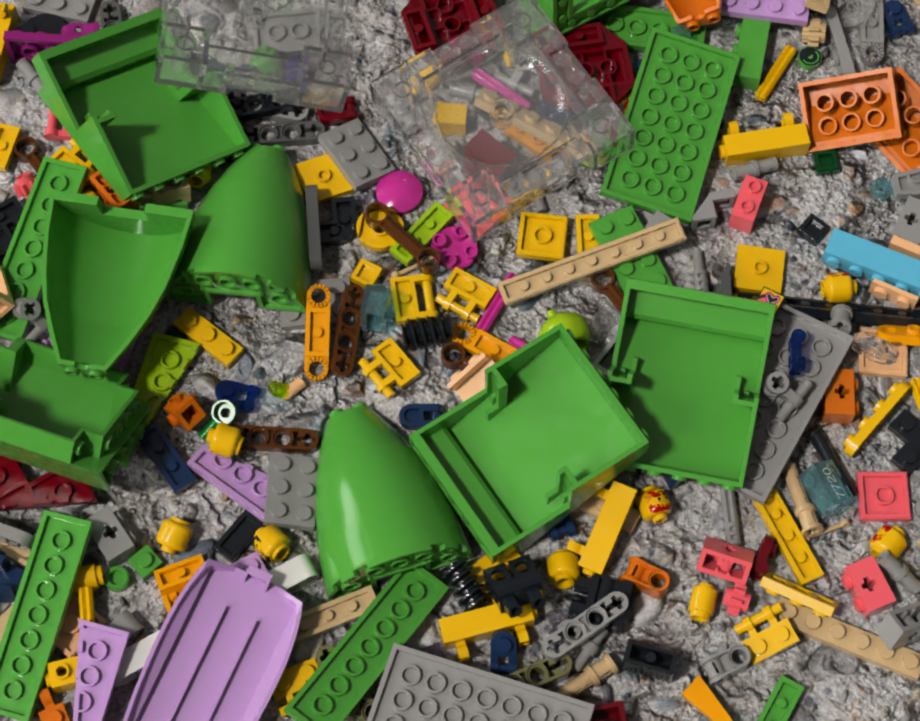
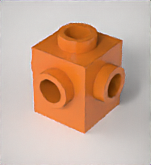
[163,392,206,432]

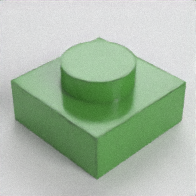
[127,544,164,581]

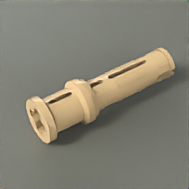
[782,463,824,537]
[555,653,619,698]

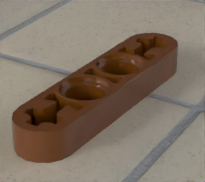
[330,284,365,378]
[231,424,319,454]

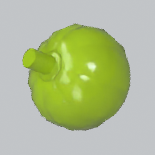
[538,309,592,351]

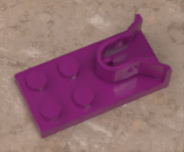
[3,21,100,64]

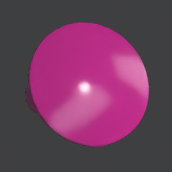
[376,171,423,216]
[431,225,478,270]

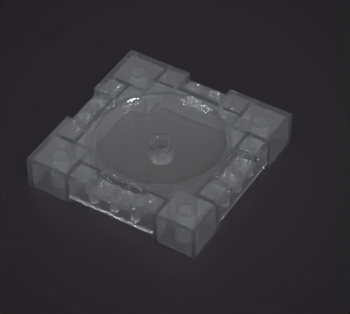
[154,0,351,113]
[369,0,635,243]

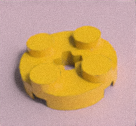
[356,206,404,252]

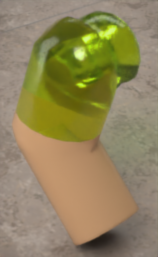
[268,377,306,400]

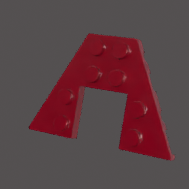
[0,455,98,511]

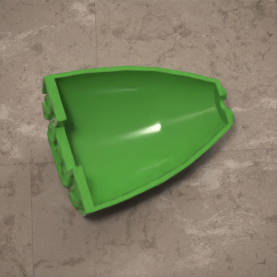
[166,143,312,313]
[41,190,195,380]
[315,402,474,602]

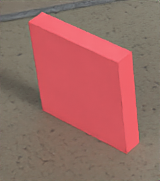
[856,472,911,522]

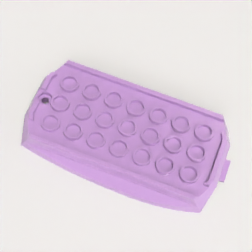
[123,558,303,721]

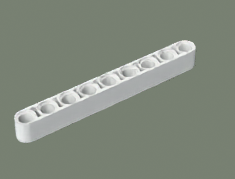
[115,554,319,687]

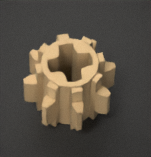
[801,18,826,47]

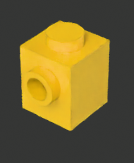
[45,656,78,694]

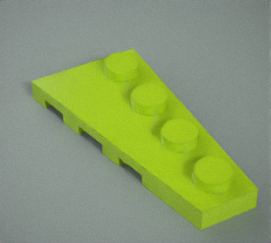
[133,332,201,427]

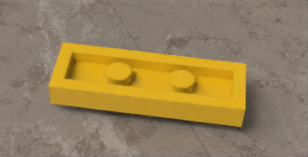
[173,307,244,369]
[760,572,839,618]

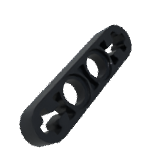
[229,86,312,122]

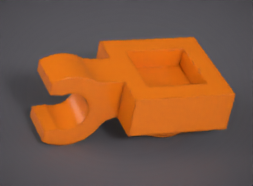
[38,687,70,721]

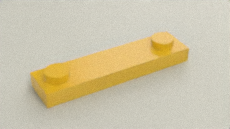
[752,487,824,587]

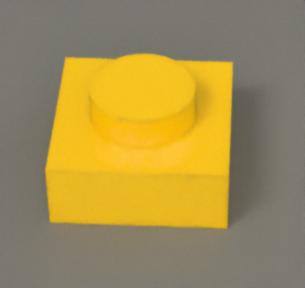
[350,258,383,291]

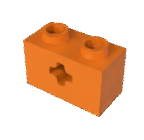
[821,368,859,424]

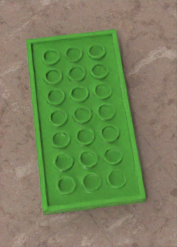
[599,27,741,225]

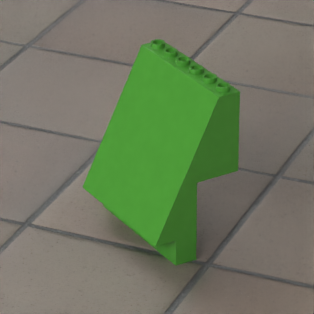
[31,8,251,202]
[605,277,776,491]
[409,323,650,564]

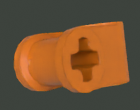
[619,556,670,599]

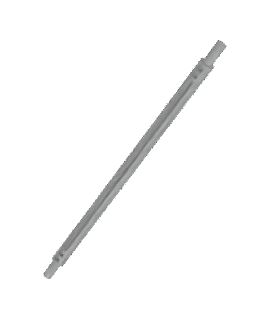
[692,248,742,570]

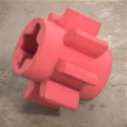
[13,171,37,200]
[721,583,752,617]

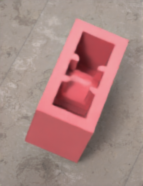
[728,174,768,234]
[696,536,755,586]
[841,555,897,619]

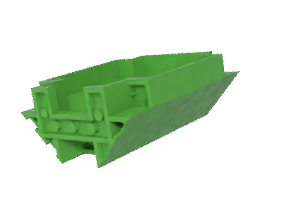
[0,337,153,492]

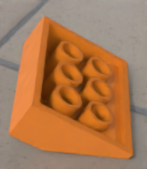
[873,66,920,172]
[798,67,902,153]

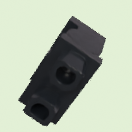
[483,554,545,618]
[568,574,633,635]

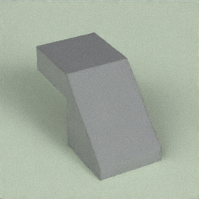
[690,188,736,231]

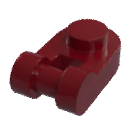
[317,96,360,125]
[749,534,778,581]

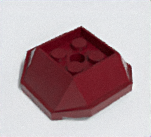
[401,0,503,72]
[535,22,635,113]

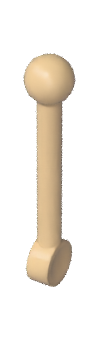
[391,255,435,278]
[804,519,851,543]

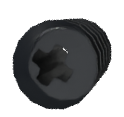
[401,313,453,350]
[441,557,490,612]

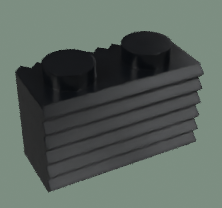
[621,638,679,683]

